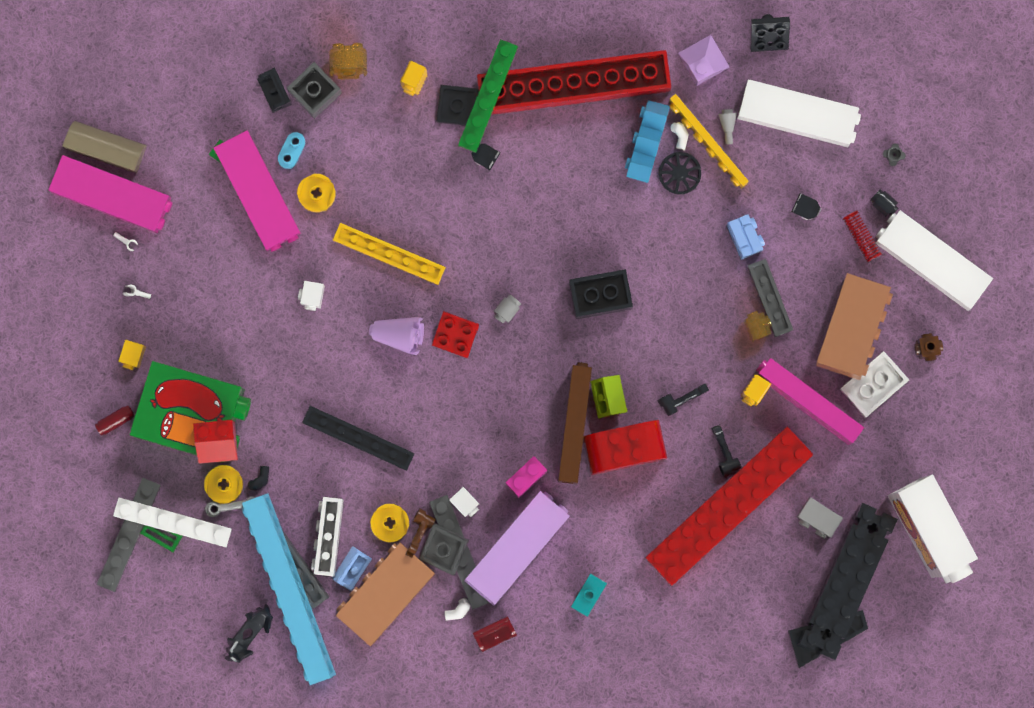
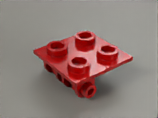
[432,311,479,358]

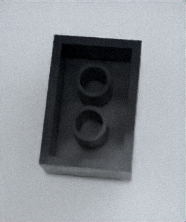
[569,269,633,319]

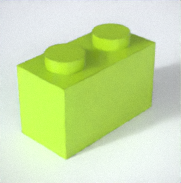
[590,375,627,418]

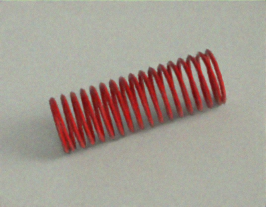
[843,211,882,262]

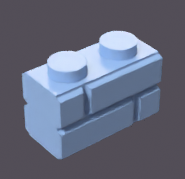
[726,214,765,260]

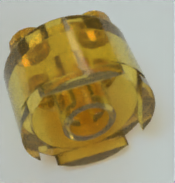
[329,43,367,80]

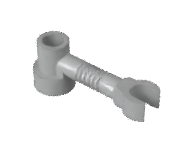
[205,497,255,517]

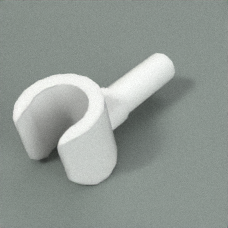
[113,232,138,251]
[123,285,151,299]

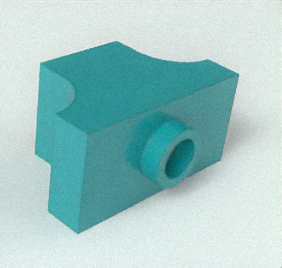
[571,573,607,617]

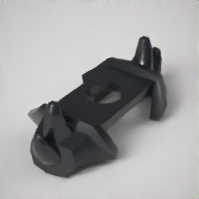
[225,604,273,663]

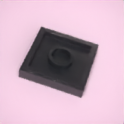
[436,85,478,126]

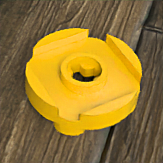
[297,174,336,212]
[204,465,243,504]
[370,504,409,542]

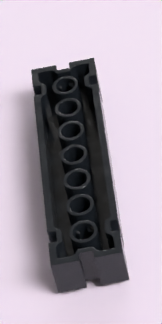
[797,503,898,661]

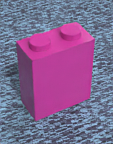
[505,456,547,498]

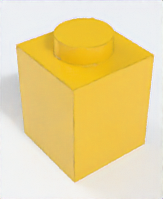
[118,340,146,370]

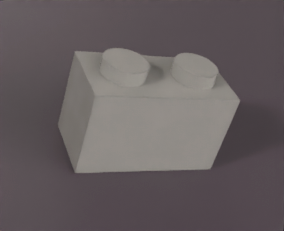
[796,497,843,539]

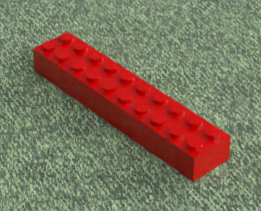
[477,50,671,115]
[645,426,814,586]

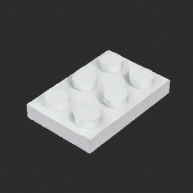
[840,351,909,418]

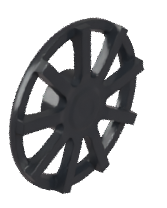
[659,152,701,195]

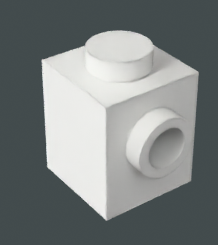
[298,281,325,311]

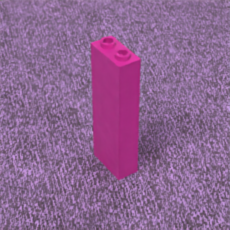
[213,130,301,252]
[48,155,172,233]
[756,358,864,445]

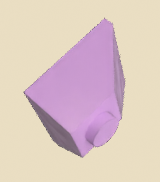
[678,35,730,86]

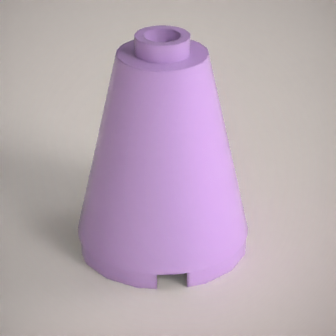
[369,317,424,355]

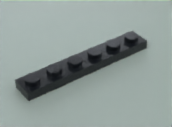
[302,406,415,471]

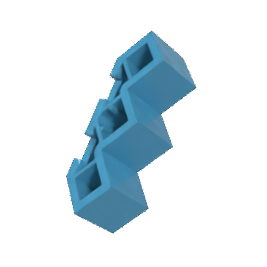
[625,100,670,183]

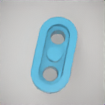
[278,132,306,169]

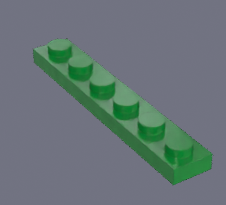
[458,39,518,153]

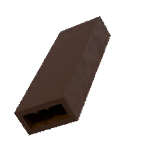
[558,362,592,484]

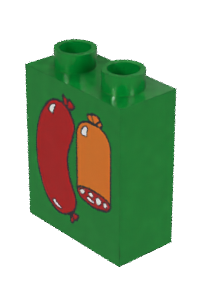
[130,361,251,463]

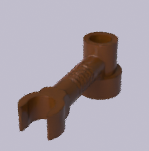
[406,508,436,558]

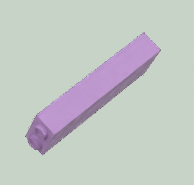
[465,491,570,606]

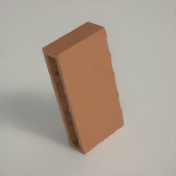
[816,273,893,380]
[336,543,435,646]

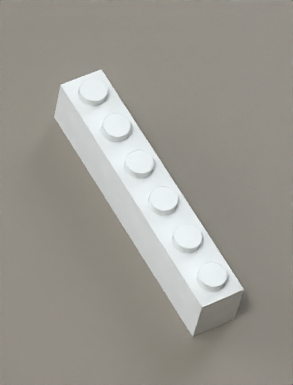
[113,498,231,547]

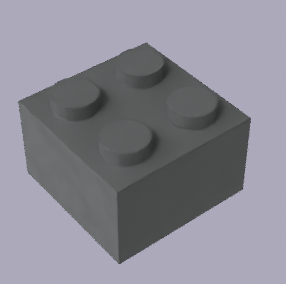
[287,62,342,119]

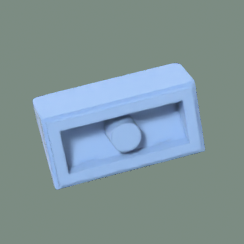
[332,546,372,591]

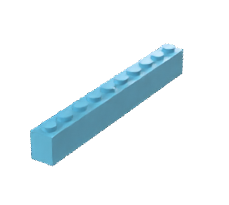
[242,493,336,685]

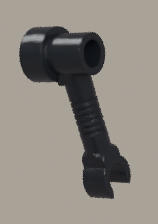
[657,384,709,416]
[711,424,741,477]

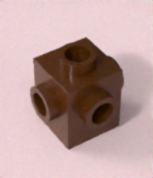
[914,333,943,362]

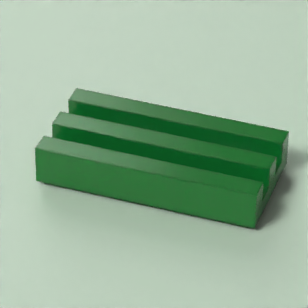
[140,525,183,553]

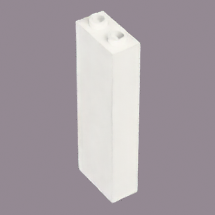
[738,79,861,147]
[876,210,993,311]

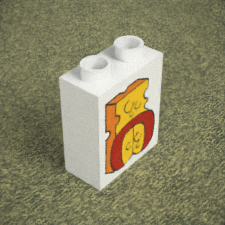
[887,474,978,583]

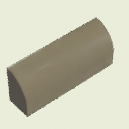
[62,121,147,173]

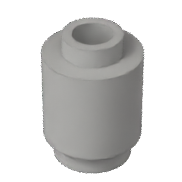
[494,294,521,323]

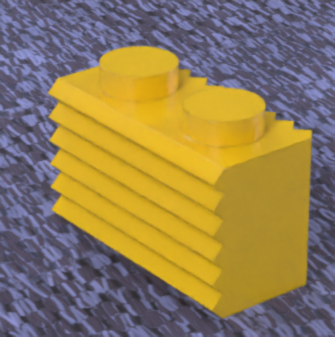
[400,61,428,96]
[741,375,771,407]

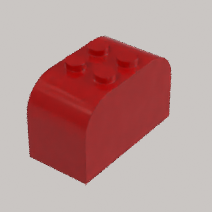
[583,420,668,475]

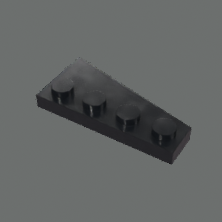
[788,610,868,668]

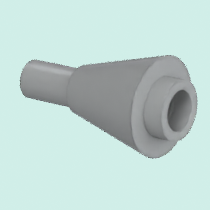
[718,109,737,144]

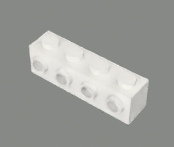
[311,497,344,577]

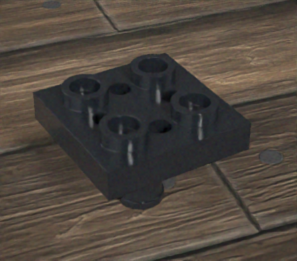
[750,14,790,52]

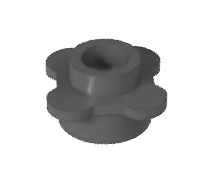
[883,143,906,166]

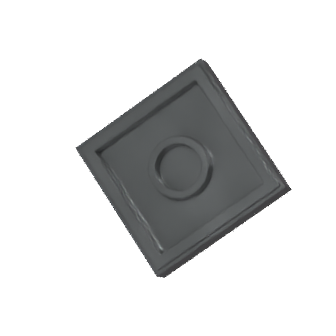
[419,523,469,575]

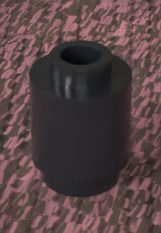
[870,189,898,217]

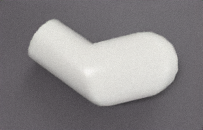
[671,122,689,150]
[445,598,470,620]

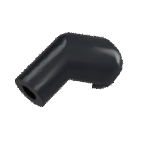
[248,466,269,491]

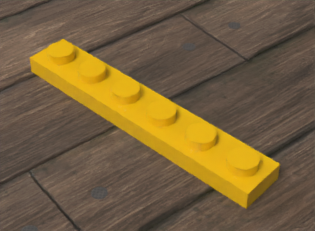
[669,94,749,189]
[333,223,446,285]

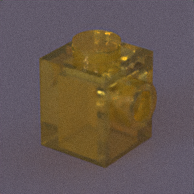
[744,311,772,342]

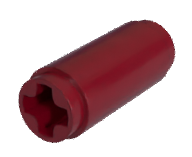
[95,405,135,436]

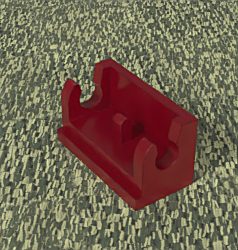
[473,616,517,652]

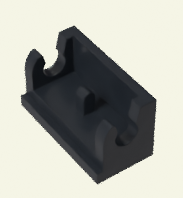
[257,67,292,113]

